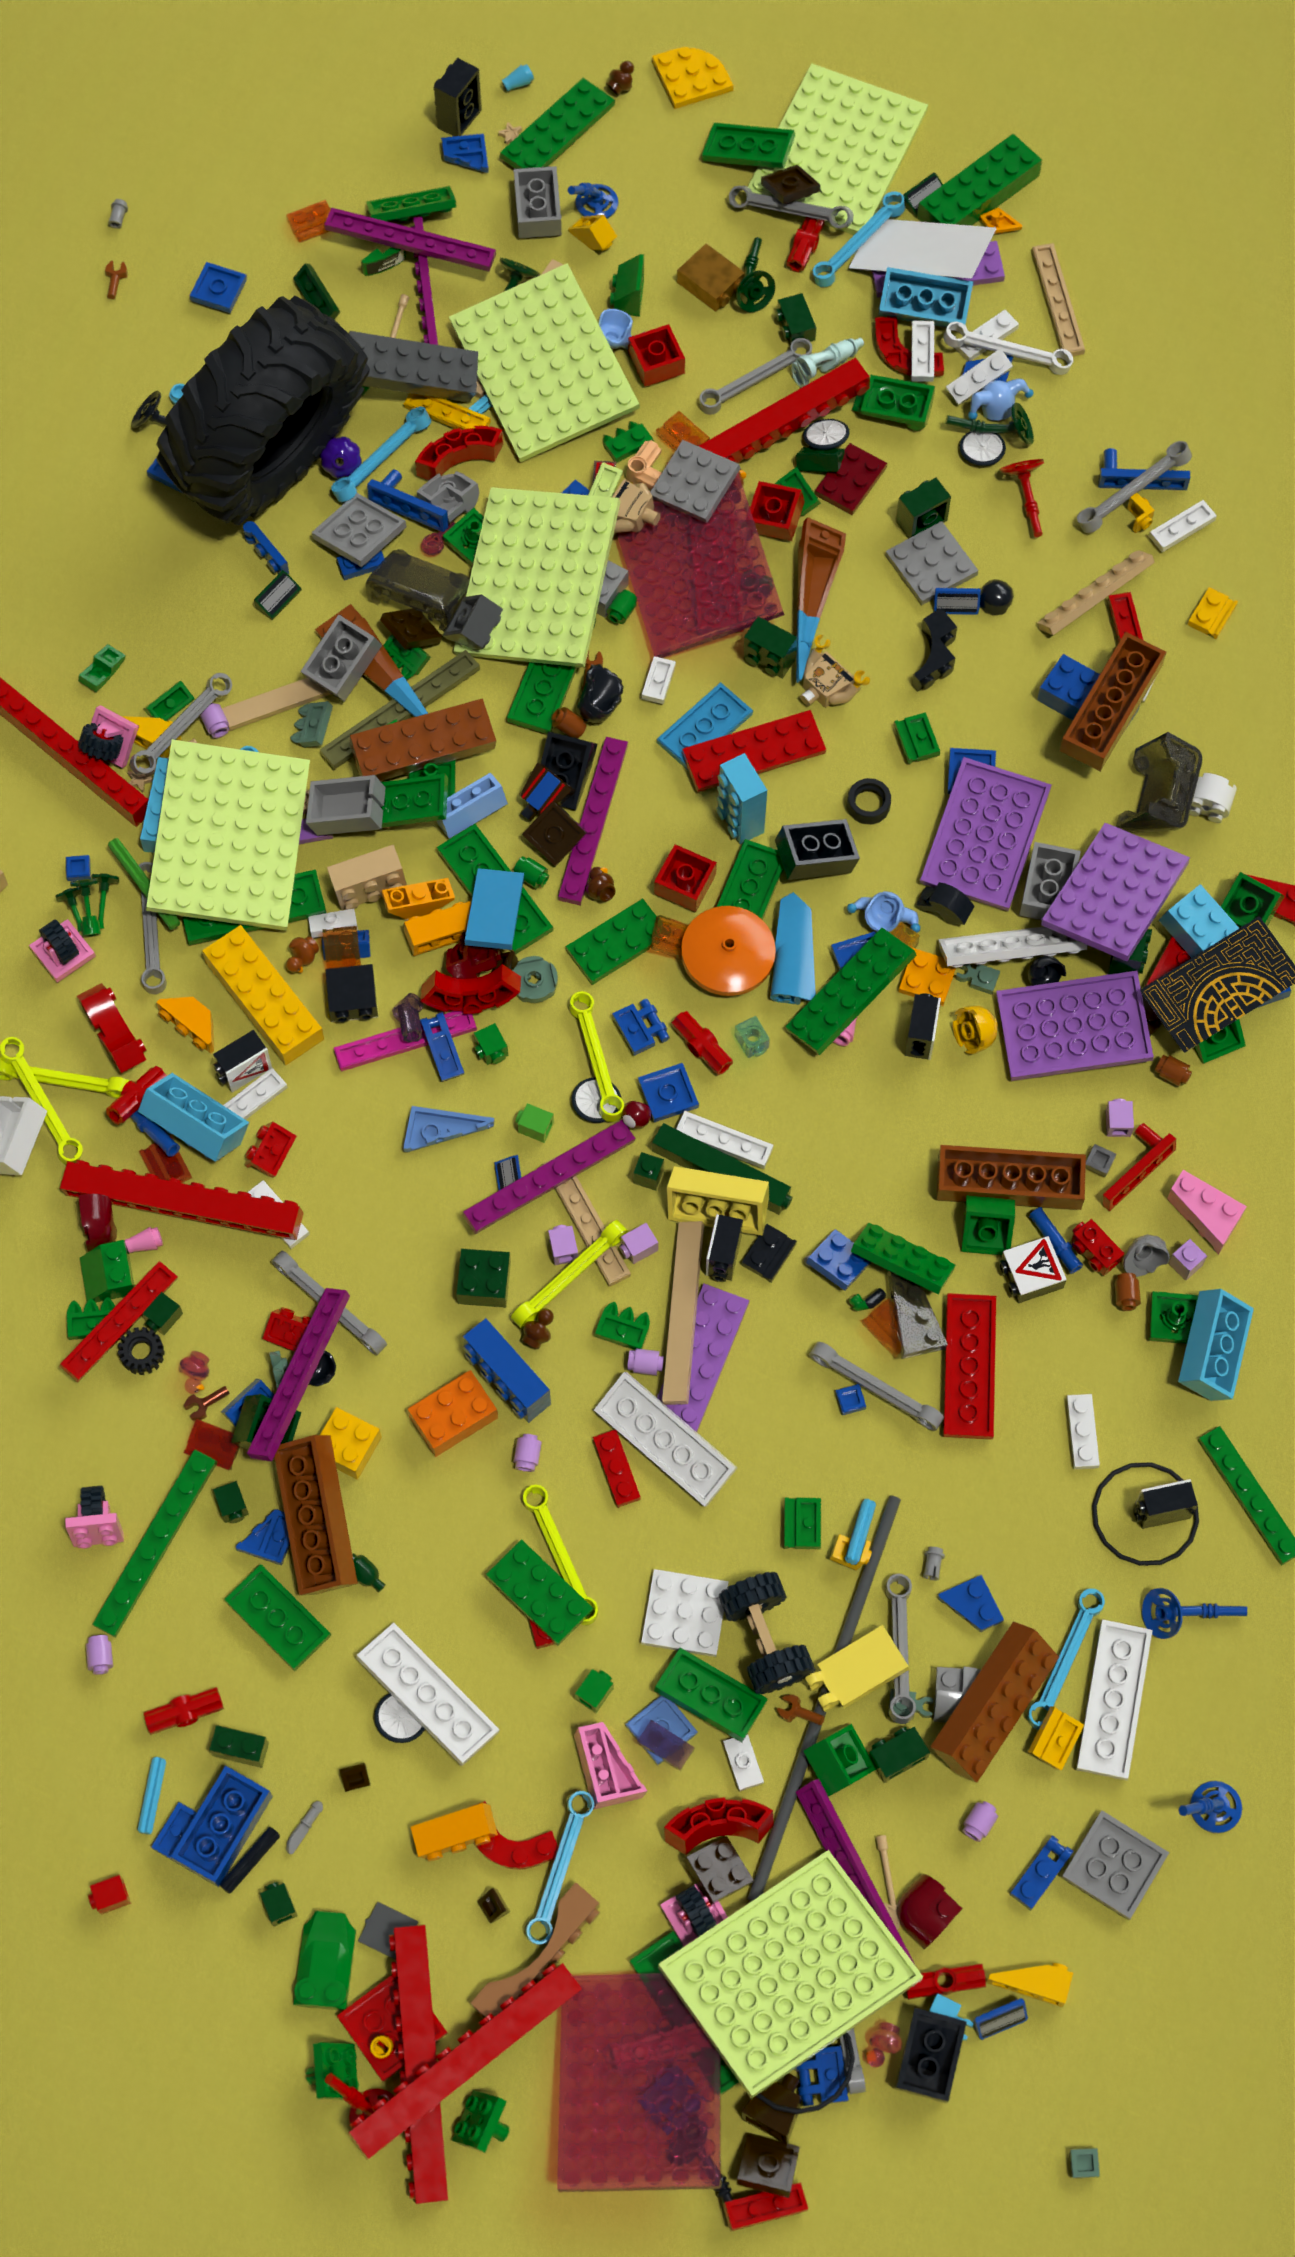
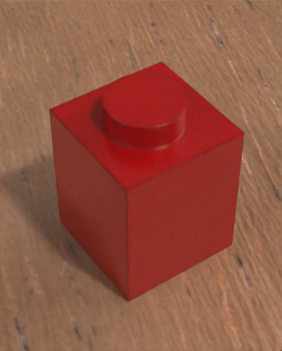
[88,1875,131,1915]

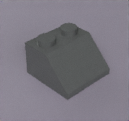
[443,594,503,649]

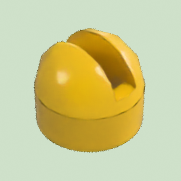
[370,2036,393,2058]

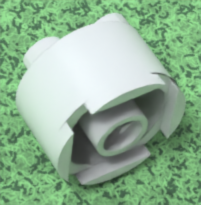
[1184,773,1237,823]

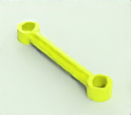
[569,991,624,1122]
[0,1037,83,1165]
[0,1058,129,1099]
[511,1220,628,1329]
[523,1485,598,1625]

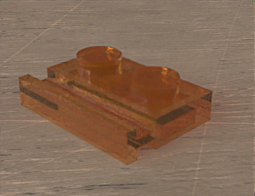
[286,200,331,243]
[656,411,710,451]
[649,915,688,960]
[323,926,361,969]
[862,1298,922,1358]

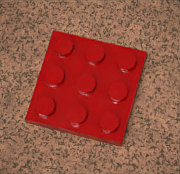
[337,1975,448,2082]

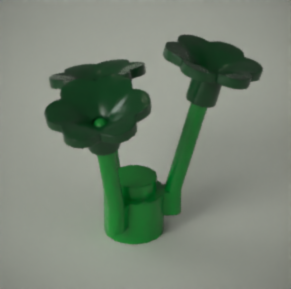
[55,873,119,937]

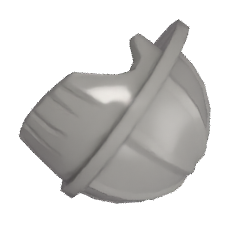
[1123,1234,1170,1277]

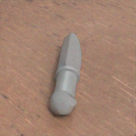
[286,1801,323,1854]

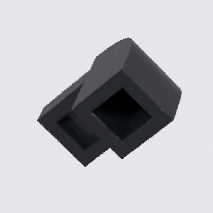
[916,882,975,925]

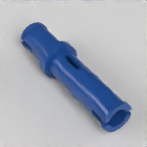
[130,1109,180,1157]
[1029,1207,1083,1274]

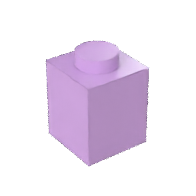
[1106,1098,1134,1137]
[619,1223,659,1264]
[548,1225,578,1265]
[1169,1239,1207,1281]

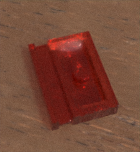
[139,1135,192,1183]
[184,1419,240,1470]

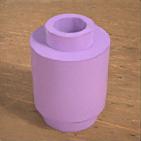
[200,703,229,738]
[628,1348,664,1376]
[513,1434,542,1472]
[86,1635,113,1675]
[962,1801,998,1842]

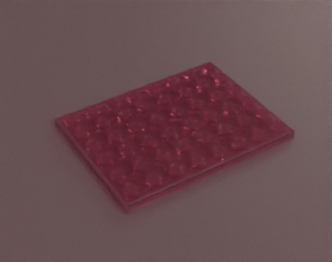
[617,461,785,658]
[557,1973,721,2192]

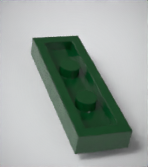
[293,263,340,319]

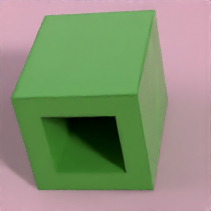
[515,1103,554,1143]

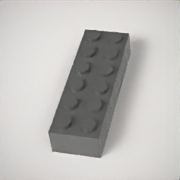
[349,331,478,402]

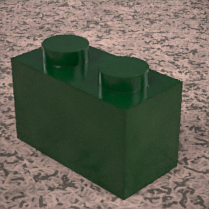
[775,293,816,346]
[209,1725,269,1768]
[869,1726,930,1783]

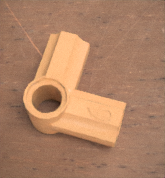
[626,440,662,490]

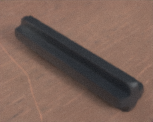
[220,1827,280,1894]

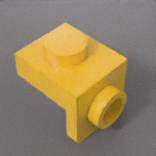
[1127,493,1155,533]
[829,1534,872,1571]

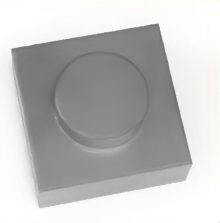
[1086,1144,1116,1177]

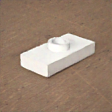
[308,908,358,938]
[723,1734,764,1792]

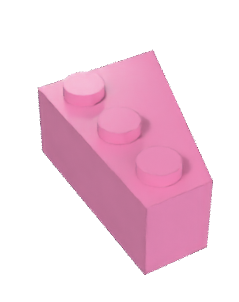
[1167,1170,1247,1255]
[574,1722,647,1810]

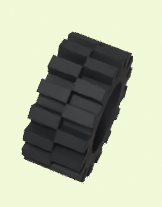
[118,1327,165,1375]

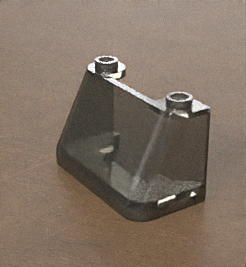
[366,549,470,632]
[1116,732,1203,834]

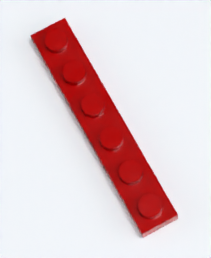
[59,1261,178,1382]

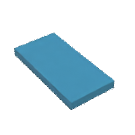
[657,682,753,771]
[465,868,524,950]

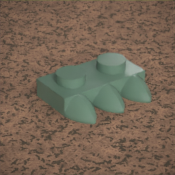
[290,701,333,747]
[269,1351,288,1389]

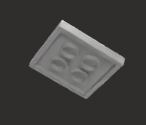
[650,440,741,523]
[311,493,407,567]
[885,521,979,606]
[1061,1810,1169,1920]

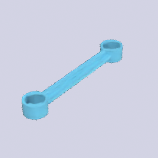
[813,191,905,287]
[331,407,431,502]
[1027,1589,1105,1730]
[525,1791,594,1944]

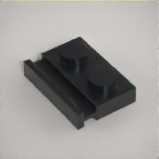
[741,1224,797,1283]

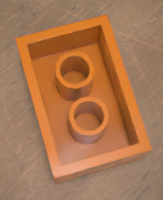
[408,1370,498,1457]

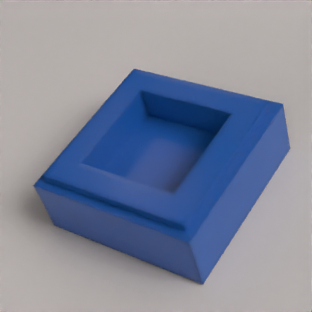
[66,855,91,881]
[835,1384,867,1416]

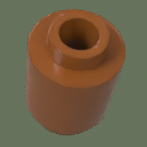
[552,707,586,739]
[1155,1055,1192,1086]
[1115,1273,1141,1311]

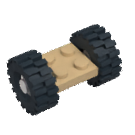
[718,1572,815,1694]

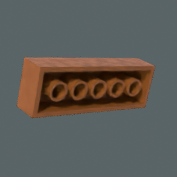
[1060,632,1167,772]
[349,698,496,781]
[936,1145,1086,1210]
[274,1435,358,1595]
[930,1621,1059,1783]

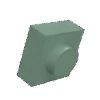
[1070,2148,1100,2178]

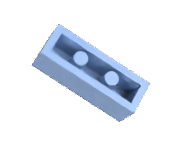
[437,772,508,838]

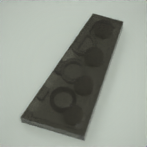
[887,1270,948,1359]

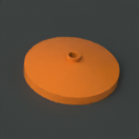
[681,906,776,996]

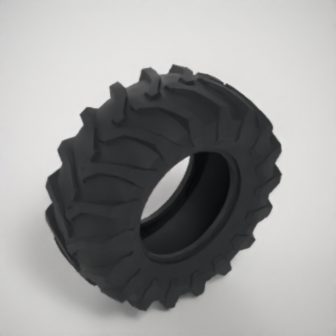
[156,296,370,525]

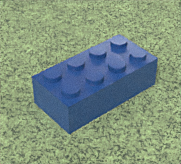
[1037,654,1140,730]
[463,1318,551,1423]
[171,1765,273,1888]

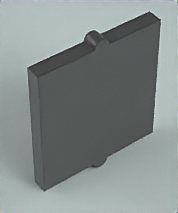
[358,1902,419,1960]

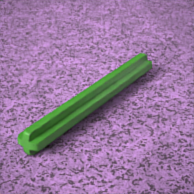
[108,838,180,930]

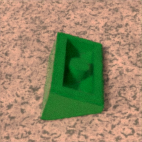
[143,681,195,721]

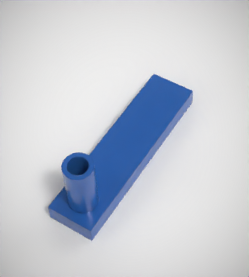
[1099,448,1190,490]
[367,469,448,532]

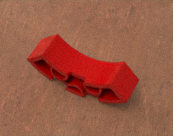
[415,426,503,480]
[420,964,521,1014]
[77,983,147,1073]
[664,1797,773,1855]

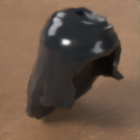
[577,664,624,724]

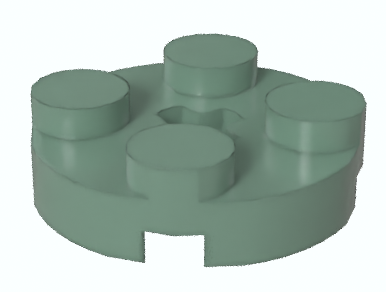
[512,956,558,1003]

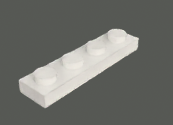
[677,1111,773,1169]

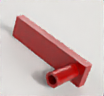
[1103,1123,1177,1212]

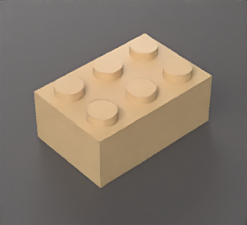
[327,844,407,910]

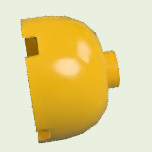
[952,1006,998,1054]

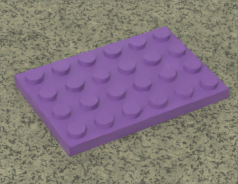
[920,757,1052,912]
[1041,823,1190,961]
[996,971,1154,1081]

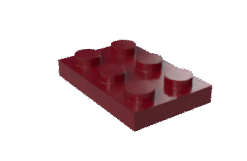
[815,443,887,516]

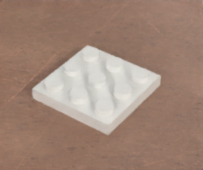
[641,1569,729,1657]

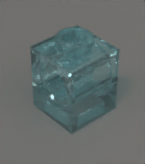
[735,1016,770,1058]

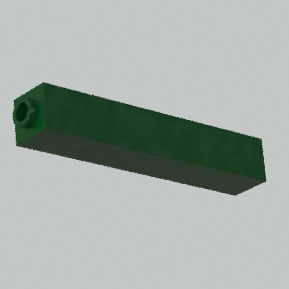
[652,1123,793,1215]

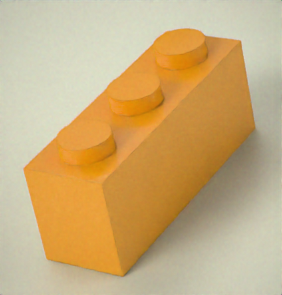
[404,901,471,956]
[411,1803,498,1861]

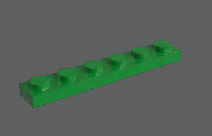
[1198,1426,1295,1566]

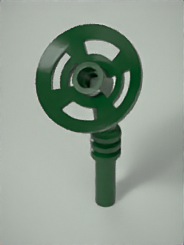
[736,237,775,312]
[499,258,540,292]
[945,402,1034,445]

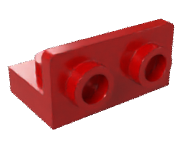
[244,1121,297,1178]
[262,1307,311,1351]

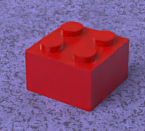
[628,324,685,387]
[746,481,805,541]
[654,844,717,912]

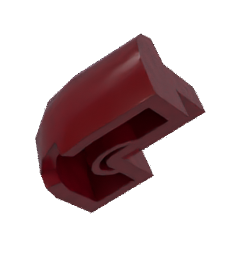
[446,934,501,979]
[78,1194,117,1252]
[898,1874,963,1950]

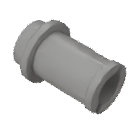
[108,199,128,229]
[923,1547,945,1581]

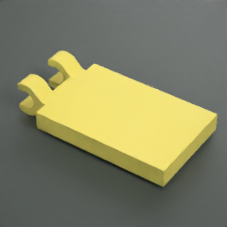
[805,1625,910,1712]

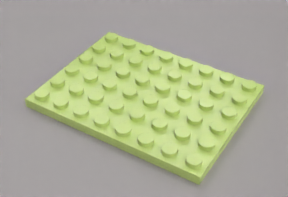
[746,63,928,235]
[449,263,640,462]
[454,487,620,667]
[146,739,310,931]
[658,1850,923,2099]

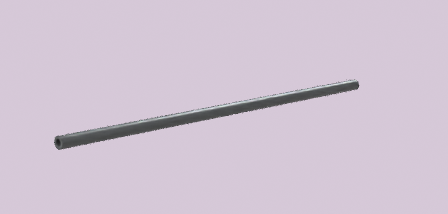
[747,1495,901,1901]

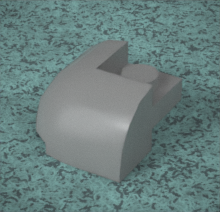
[416,471,479,523]
[933,1667,981,1723]

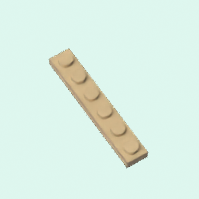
[1037,550,1155,635]

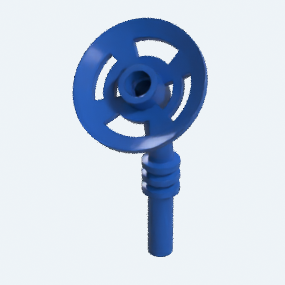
[568,183,618,219]
[1142,1588,1247,1639]
[1179,1781,1242,1833]

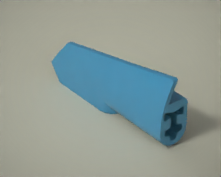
[770,892,816,1005]

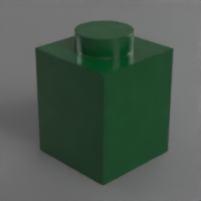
[633,1152,664,1191]
[142,1292,183,1335]
[213,1481,249,1523]
[260,1882,298,1926]

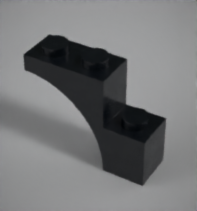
[912,608,957,692]

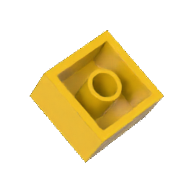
[320,1407,382,1480]

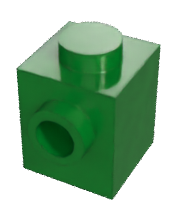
[474,1023,509,1065]
[575,1669,614,1713]

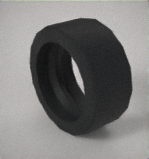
[847,778,891,825]

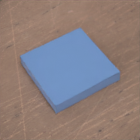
[626,1695,698,1765]

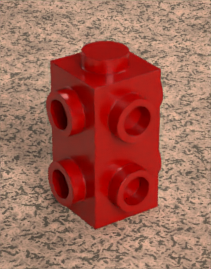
[1071,1219,1125,1276]

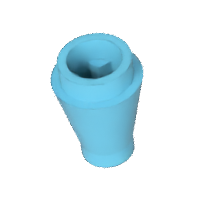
[502,64,534,92]

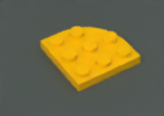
[652,47,734,109]

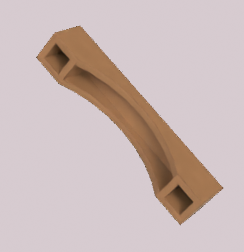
[470,1882,600,2018]

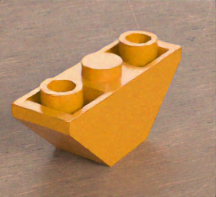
[381,878,455,919]
[156,997,214,1054]

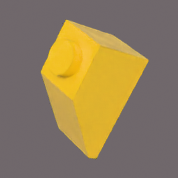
[568,215,617,251]

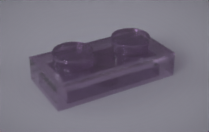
[637,1720,695,1771]

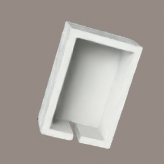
[0,1096,47,1175]

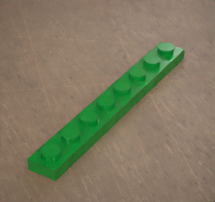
[92,1449,218,1638]

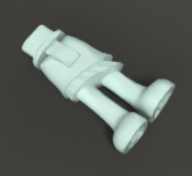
[791,338,864,388]

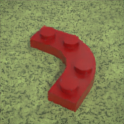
[875,317,944,376]
[473,1801,558,1870]

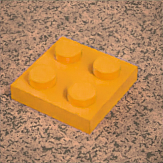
[899,948,957,1006]

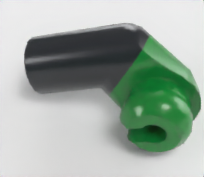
[849,1288,886,1311]

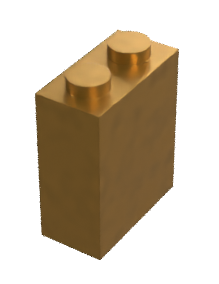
[677,243,745,312]

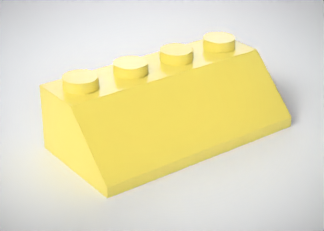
[667,1166,769,1236]

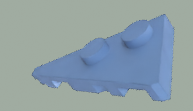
[403,1106,495,1152]

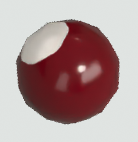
[621,1101,651,1129]

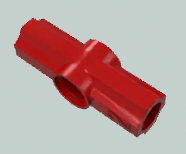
[787,217,825,273]
[671,1011,733,1076]
[106,1066,167,1125]
[143,1687,224,1735]
[906,1964,986,2000]

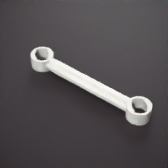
[944,322,1073,375]

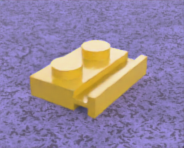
[1187,587,1238,639]
[1028,1706,1084,1771]

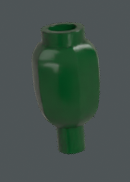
[352,1553,386,1592]

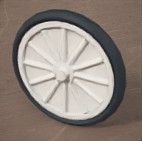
[803,419,850,450]
[959,430,1006,466]
[571,1077,622,1123]
[374,1693,425,1743]

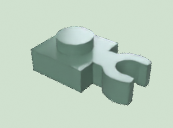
[956,964,1000,995]
[888,1689,934,1718]

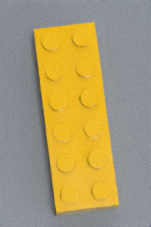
[202,925,324,1066]

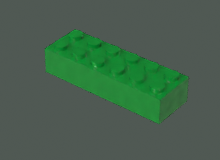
[917,133,1042,226]

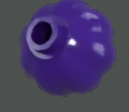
[320,436,362,479]

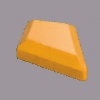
[980,207,1022,234]

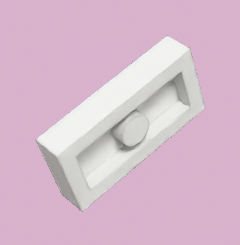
[642,656,676,704]

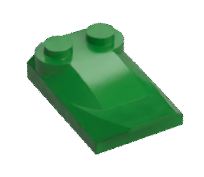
[852,375,935,431]
[293,1911,356,2011]

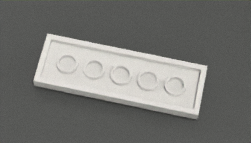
[939,927,1087,967]
[594,1372,738,1506]
[1076,1619,1152,1781]
[356,1623,500,1766]

